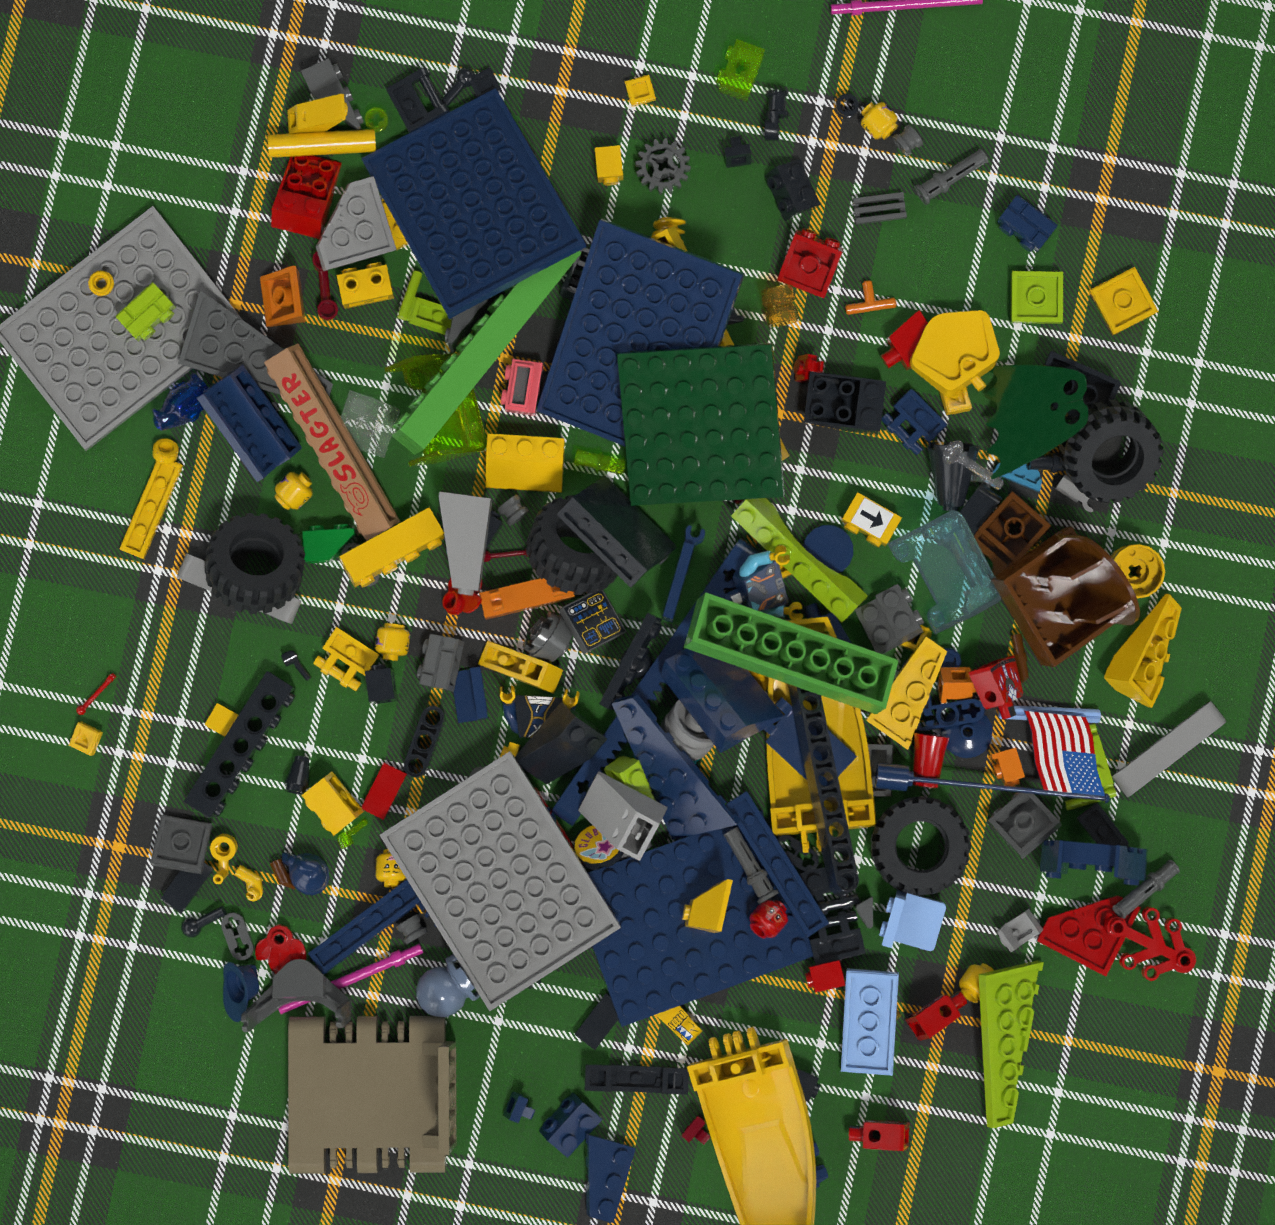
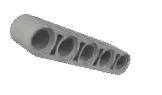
[177,554,301,624]
[1112,701,1227,797]

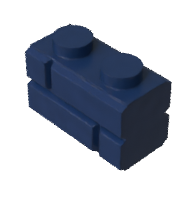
[997,195,1058,253]

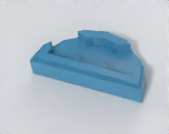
[992,463,1042,492]

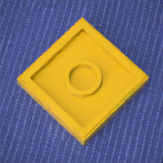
[1089,267,1159,336]

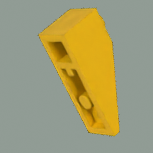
[478,641,563,694]

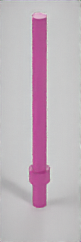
[831,0,983,16]
[278,944,423,1014]

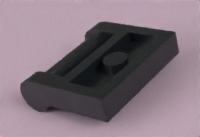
[386,67,450,133]

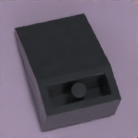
[804,371,886,435]

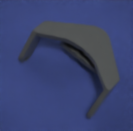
[241,959,352,1032]

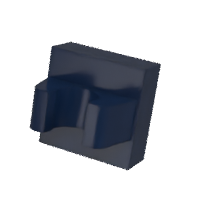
[503,1091,535,1123]

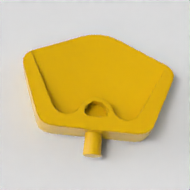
[910,310,1000,397]

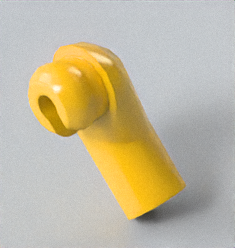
[234,865,263,902]

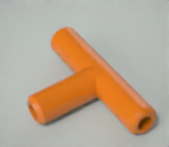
[845,280,897,315]

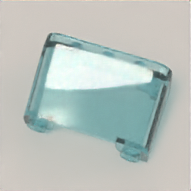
[887,510,1001,634]

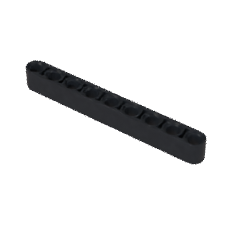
[788,684,859,896]

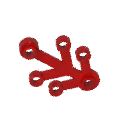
[1104,907,1196,981]

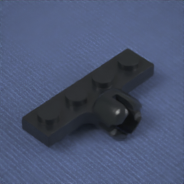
[599,613,662,710]

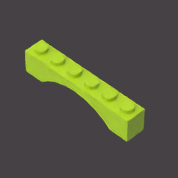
[731,498,868,622]

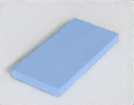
[841,968,899,1076]

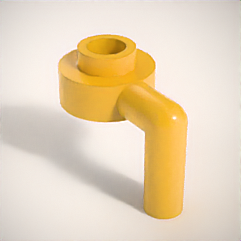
[210,834,238,884]

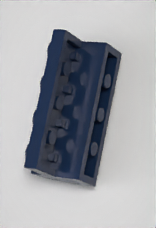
[197,364,302,482]

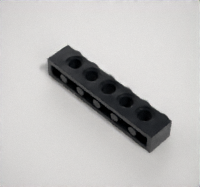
[184,671,296,819]

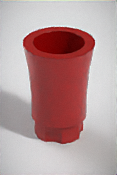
[913,733,950,788]

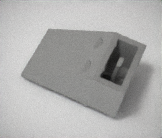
[578,771,668,861]

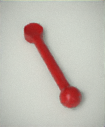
[76,673,117,715]

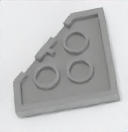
[316,176,396,271]

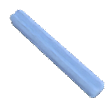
[998,705,1101,723]

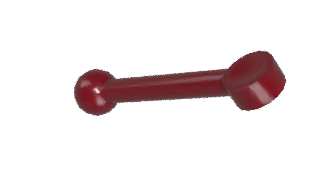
[484,549,528,562]

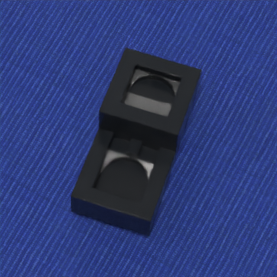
[161,863,214,914]

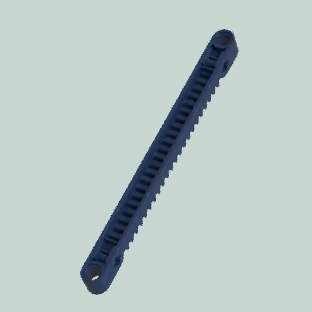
[551,538,761,826]

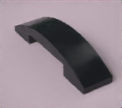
[584,1064,689,1095]

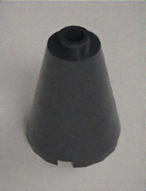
[928,442,979,511]

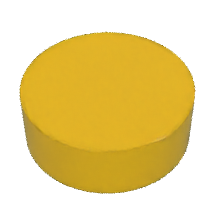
[152,439,179,464]

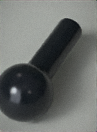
[441,67,476,107]
[181,906,227,938]

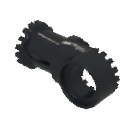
[764,89,789,141]

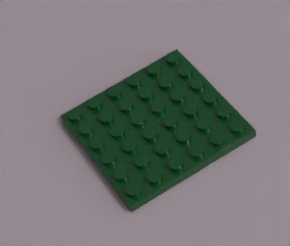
[617,343,785,506]

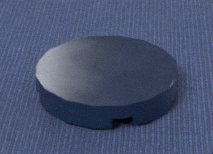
[803,525,853,573]

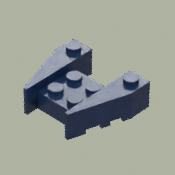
[1040,840,1148,885]

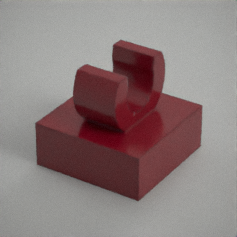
[681,1115,710,1145]

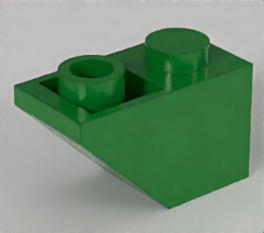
[303,524,356,564]

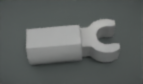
[1055,474,1097,512]

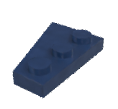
[586,1133,636,1223]

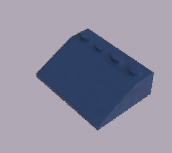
[661,649,784,753]

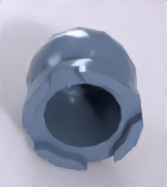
[416,954,480,1017]

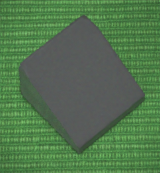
[855,896,873,929]

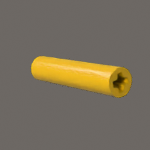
[267,129,376,158]

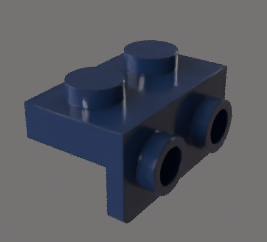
[539,1093,603,1158]

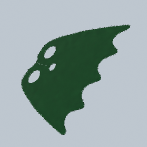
[985,365,1088,479]

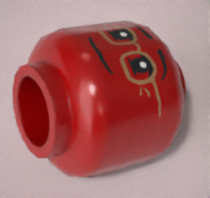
[750,900,788,938]

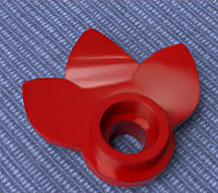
[442,578,482,615]
[255,925,307,974]

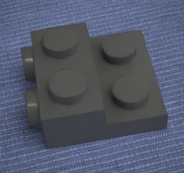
[855,584,924,654]
[988,787,1062,859]

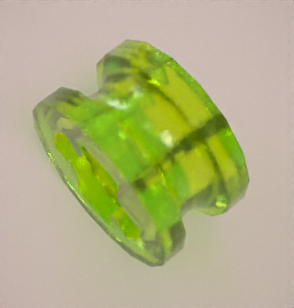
[365,107,388,132]

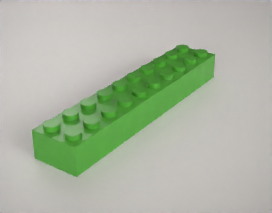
[391,251,581,455]

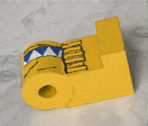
[656,1006,702,1045]

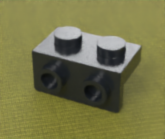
[765,159,821,221]

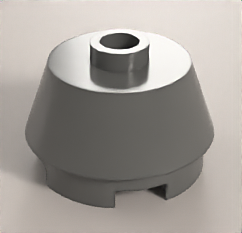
[522,611,572,663]

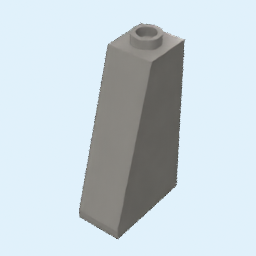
[439,492,492,596]

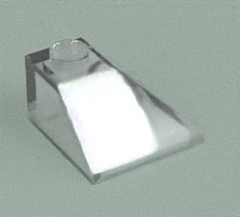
[341,390,400,458]

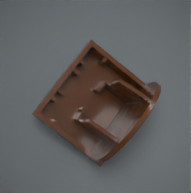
[991,526,1140,667]

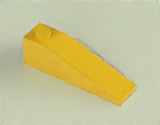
[1104,594,1182,708]

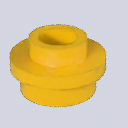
[88,270,114,296]

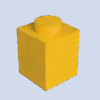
[595,145,623,186]

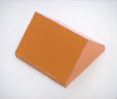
[260,266,306,327]

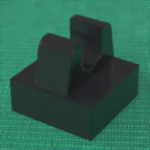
[724,136,751,168]

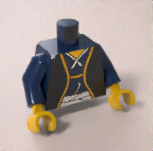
[500,686,580,738]

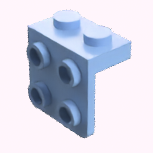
[879,889,946,951]

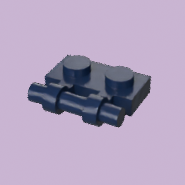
[881,388,948,456]

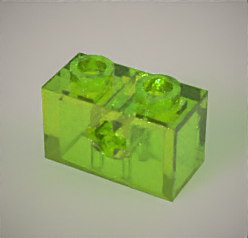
[716,39,765,102]

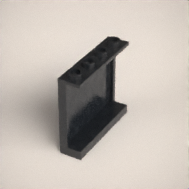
[557,476,677,588]

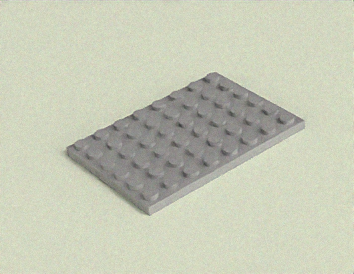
[0,206,242,451]
[380,751,621,1011]

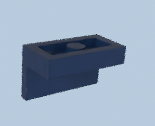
[454,667,489,723]

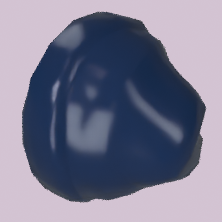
[282,852,329,896]

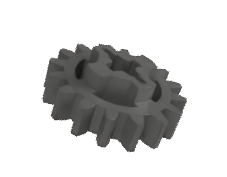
[636,138,691,195]

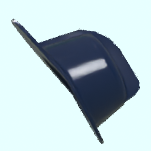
[223,962,259,1022]

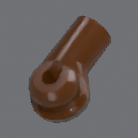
[270,859,296,890]

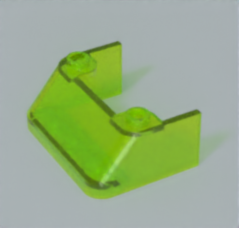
[384,353,487,466]

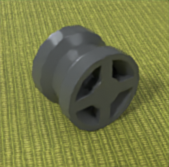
[892,125,923,157]
[498,495,530,526]
[396,914,428,945]

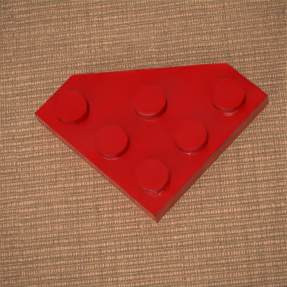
[1036,896,1141,977]

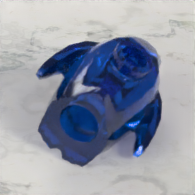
[152,373,208,431]

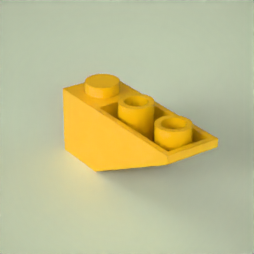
[287,94,348,134]

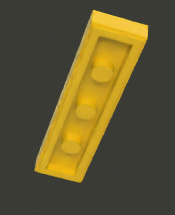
[120,461,184,559]

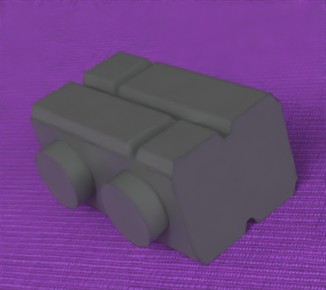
[417,634,464,692]

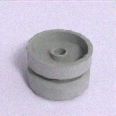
[660,700,714,761]

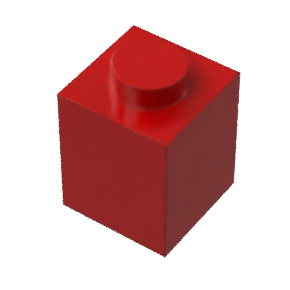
[805,960,846,993]

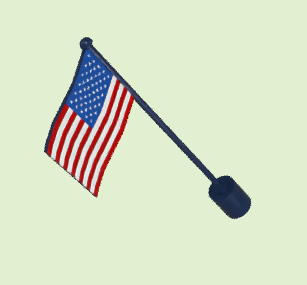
[875,711,1110,803]

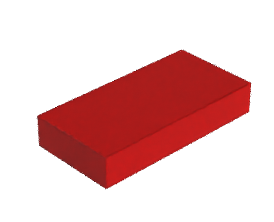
[361,763,407,820]

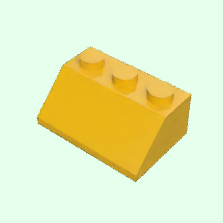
[485,434,565,493]

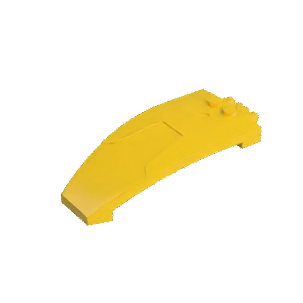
[767,617,876,853]
[687,1027,816,1225]

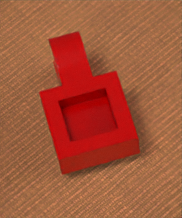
[793,354,824,383]

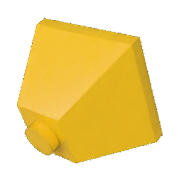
[682,879,733,933]

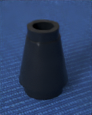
[284,756,310,795]

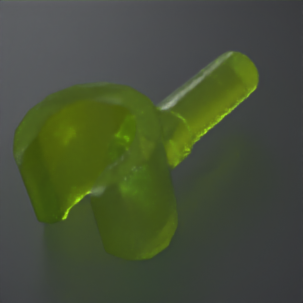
[337,819,368,849]

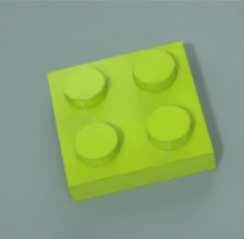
[1011,271,1063,324]

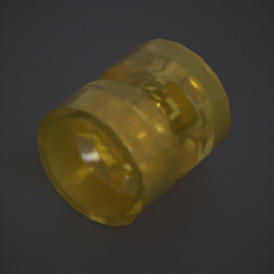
[760,285,800,328]

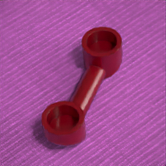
[312,252,338,321]

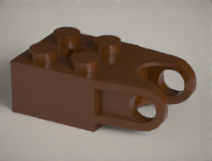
[957,491,1051,590]

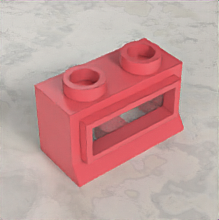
[501,359,543,416]

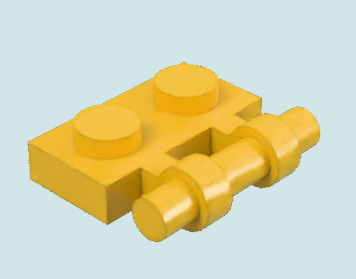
[313,627,380,691]

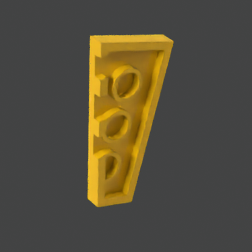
[865,636,947,750]

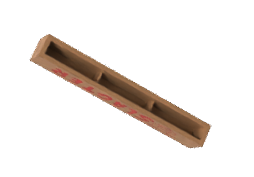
[264,344,400,541]

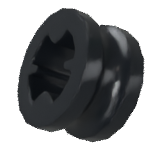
[835,93,859,119]

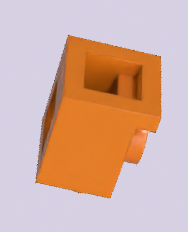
[937,667,977,703]
[989,747,1025,786]

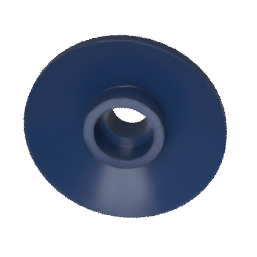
[941,707,992,758]

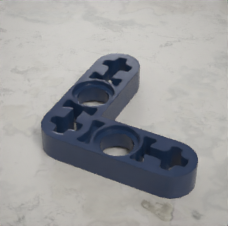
[902,659,986,731]

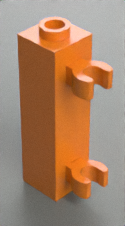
[479,578,575,620]

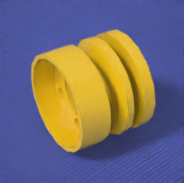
[1111,544,1165,598]

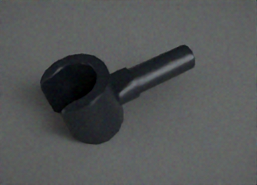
[281,650,311,681]

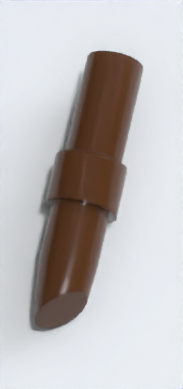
[1011,634,1029,683]

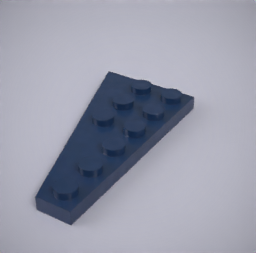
[612,694,741,840]

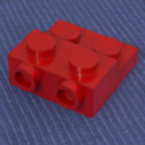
[777,228,844,298]

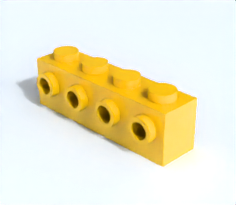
[339,507,444,588]

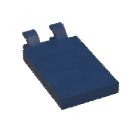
[663,525,705,623]
[764,697,857,786]

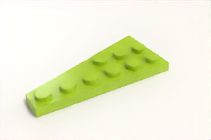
[979,961,1044,1129]

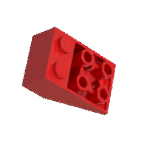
[271,155,342,239]

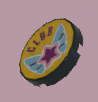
[573,825,624,870]

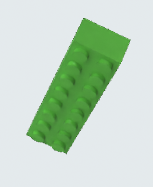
[684,593,899,714]

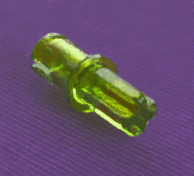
[574,449,626,475]

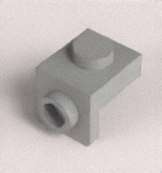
[997,909,1043,952]

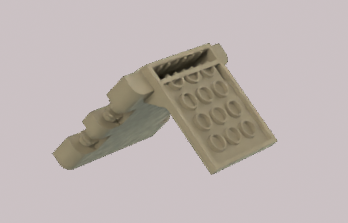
[288,1015,457,1174]

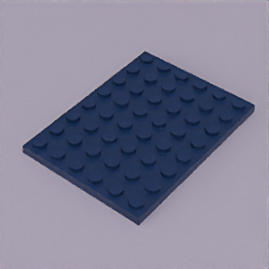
[361,88,586,319]
[536,219,745,447]
[588,810,813,1027]

